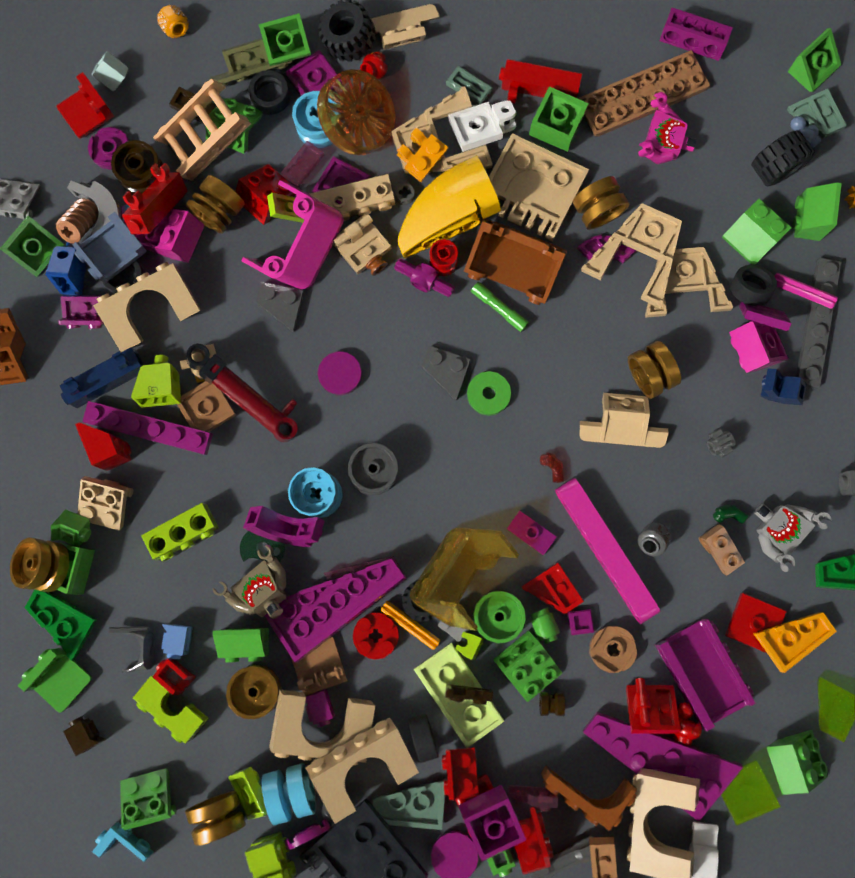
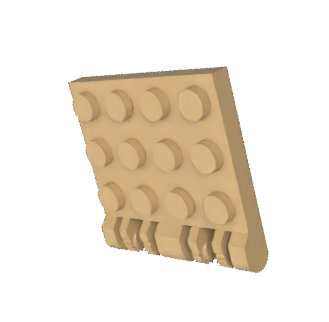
[489,133,589,242]

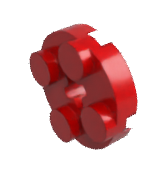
[353,612,399,659]

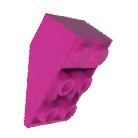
[134,209,205,263]

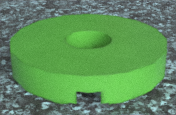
[467,371,511,416]

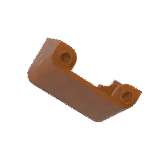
[464,219,567,305]

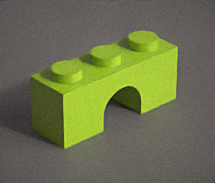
[133,675,209,744]

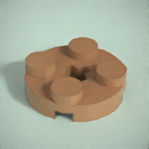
[589,626,637,673]

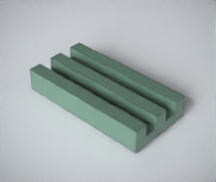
[446,66,493,105]

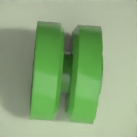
[473,591,526,643]

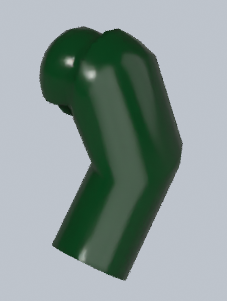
[713,504,748,524]

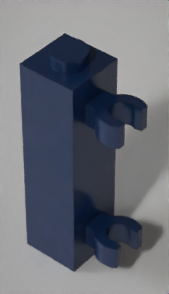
[59,347,144,409]

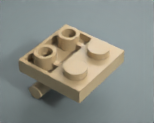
[333,214,392,275]
[77,476,133,531]

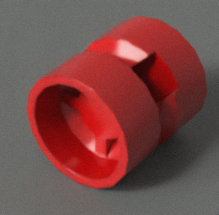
[429,239,458,277]

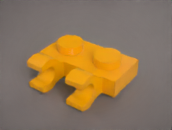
[397,128,448,183]

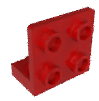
[56,72,114,139]
[235,164,296,225]
[515,807,554,875]

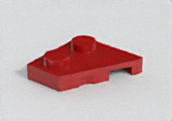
[522,563,584,614]

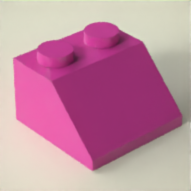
[729,321,788,373]

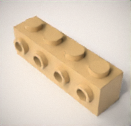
[310,174,395,221]

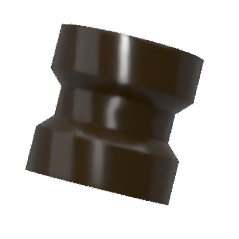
[539,692,565,716]

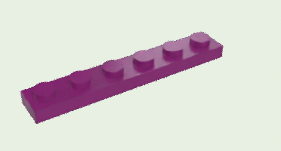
[82,401,213,455]

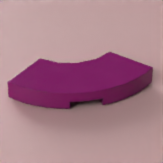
[577,235,637,264]

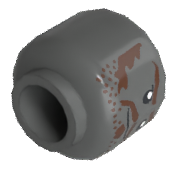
[638,522,672,557]

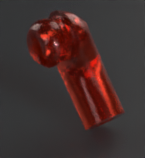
[540,452,564,483]

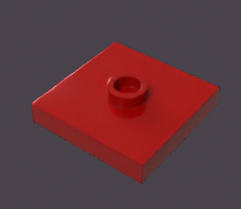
[725,593,786,653]

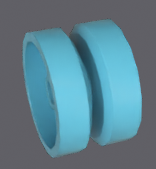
[292,91,342,148]

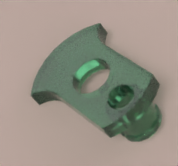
[240,531,285,562]

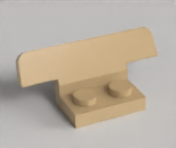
[371,4,439,50]
[579,393,668,448]

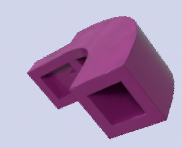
[243,506,325,547]

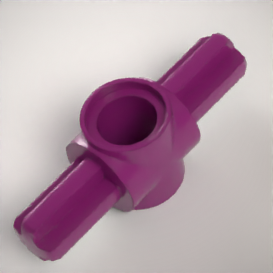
[394,259,455,297]

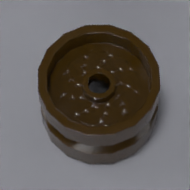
[111,140,163,195]

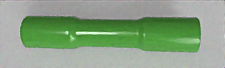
[471,281,529,332]

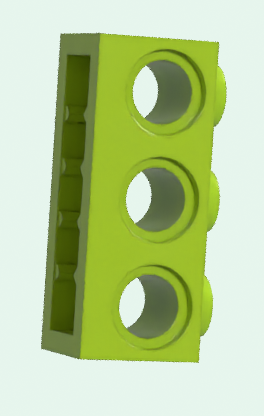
[141,503,219,562]

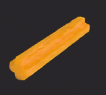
[381,601,440,650]

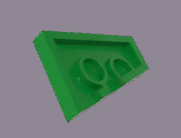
[815,554,855,590]

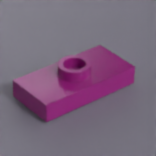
[507,511,556,555]

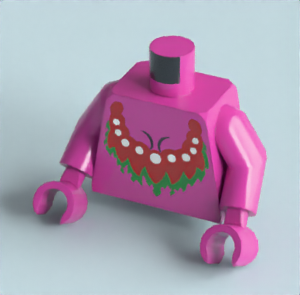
[638,92,697,164]

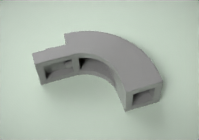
[67,181,122,235]

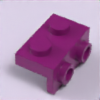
[58,295,104,329]

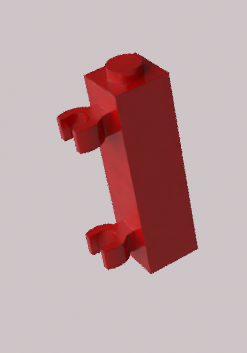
[499,59,582,104]
[122,163,188,234]

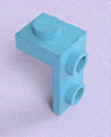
[92,822,153,862]

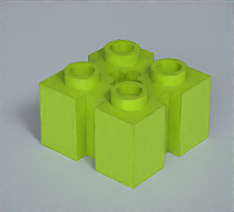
[245,831,296,878]

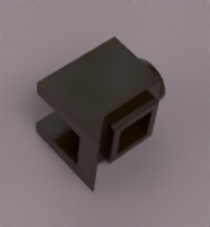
[63,716,107,756]

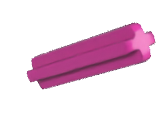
[774,273,838,309]

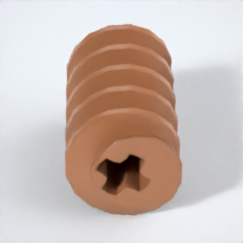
[56,198,98,243]

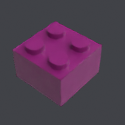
[458,785,526,861]

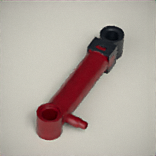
[186,343,298,442]

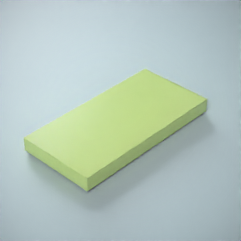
[414,642,505,748]

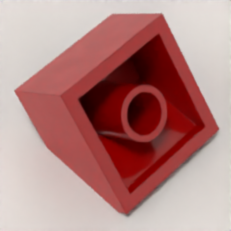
[75,422,132,471]

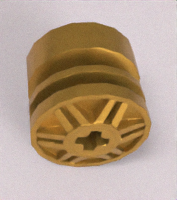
[186,175,245,234]

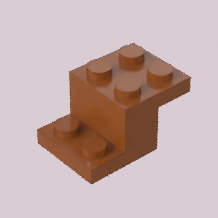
[0,308,28,385]

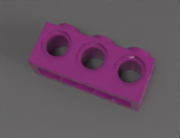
[659,7,733,61]

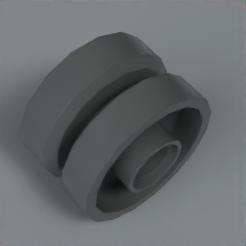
[348,443,398,496]

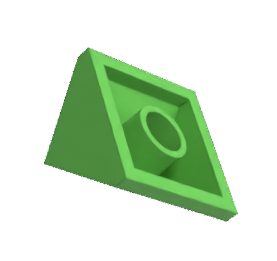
[788,28,841,92]
[0,216,64,277]
[57,543,95,595]

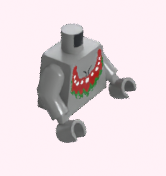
[754,504,832,572]

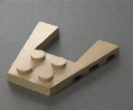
[391,86,493,174]
[581,203,682,308]

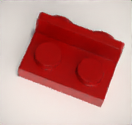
[442,748,479,800]

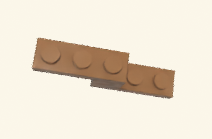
[589,837,617,878]

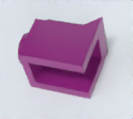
[305,689,335,728]

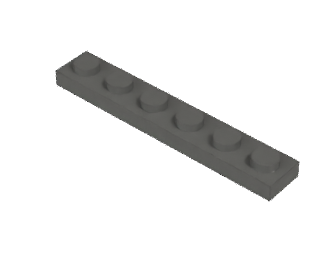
[796,258,841,389]

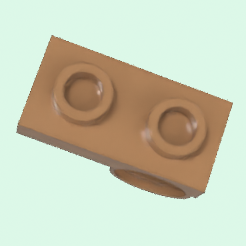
[699,524,745,576]

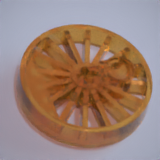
[317,69,395,155]

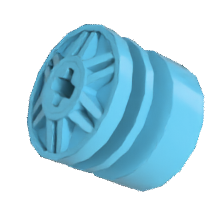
[288,467,343,518]

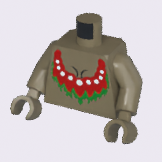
[213,545,286,619]

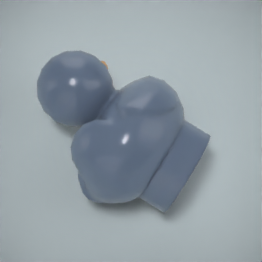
[790,116,822,148]

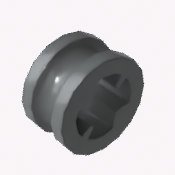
[395,183,415,205]

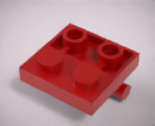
[626,678,681,734]

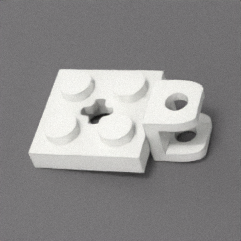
[448,101,516,152]

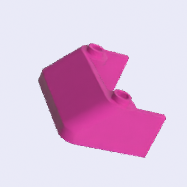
[241,180,344,289]

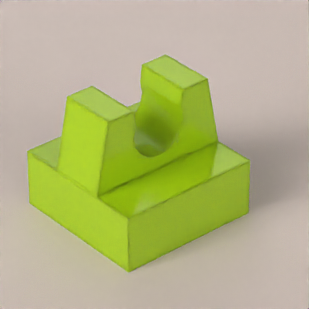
[455,632,485,660]

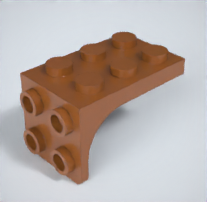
[541,766,637,831]

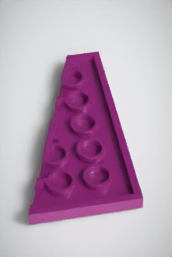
[265,558,407,663]
[583,712,743,822]

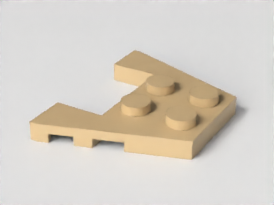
[645,247,733,318]

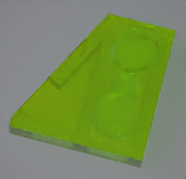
[817,677,855,742]

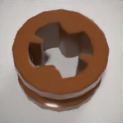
[366,254,387,276]

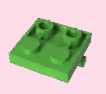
[120,768,177,830]

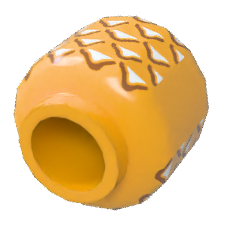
[157,5,189,38]

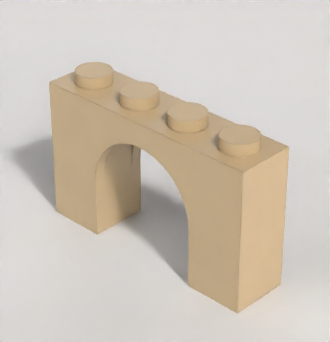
[93,262,201,352]
[269,689,375,765]
[306,718,419,823]
[627,768,700,878]

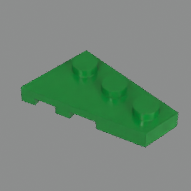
[24,590,97,661]

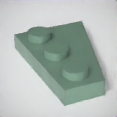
[373,779,446,830]

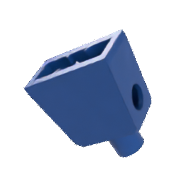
[45,241,86,295]

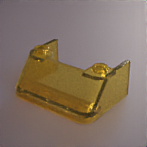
[410,528,519,631]

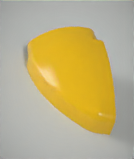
[398,155,501,259]

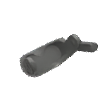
[109,627,155,672]

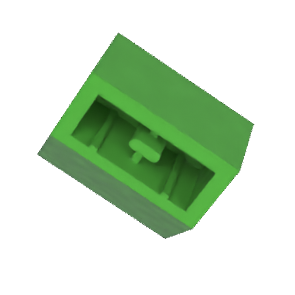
[767,730,828,795]

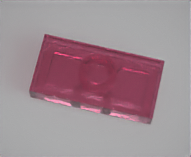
[281,141,324,188]

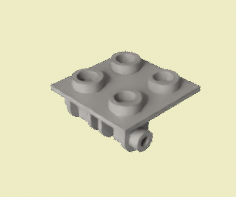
[0,179,40,220]

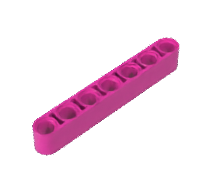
[555,478,660,624]

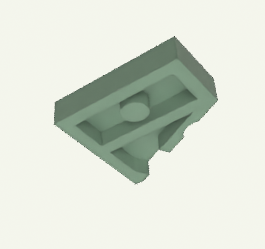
[787,89,846,138]

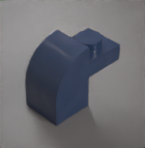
[761,368,807,406]

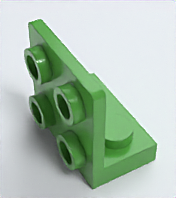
[493,630,562,702]

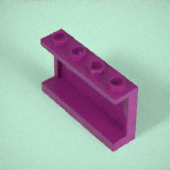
[654,618,756,731]

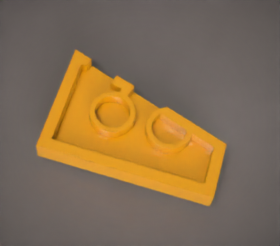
[753,612,837,673]

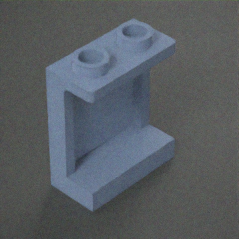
[72,211,147,283]

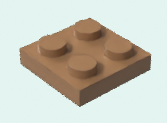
[177,381,236,432]

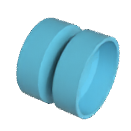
[262,763,316,826]

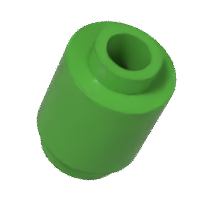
[531,608,560,644]

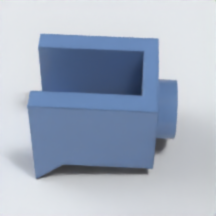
[161,623,193,659]

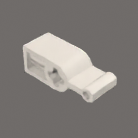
[689,821,718,878]

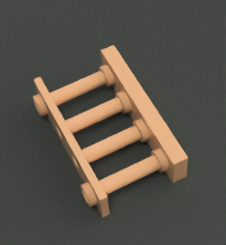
[153,78,251,181]

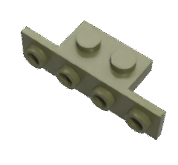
[209,38,292,86]

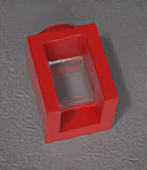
[153,658,196,695]

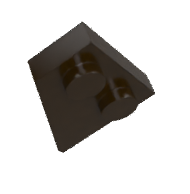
[445,684,493,705]

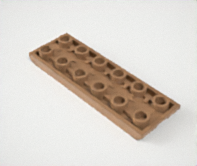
[577,50,710,137]

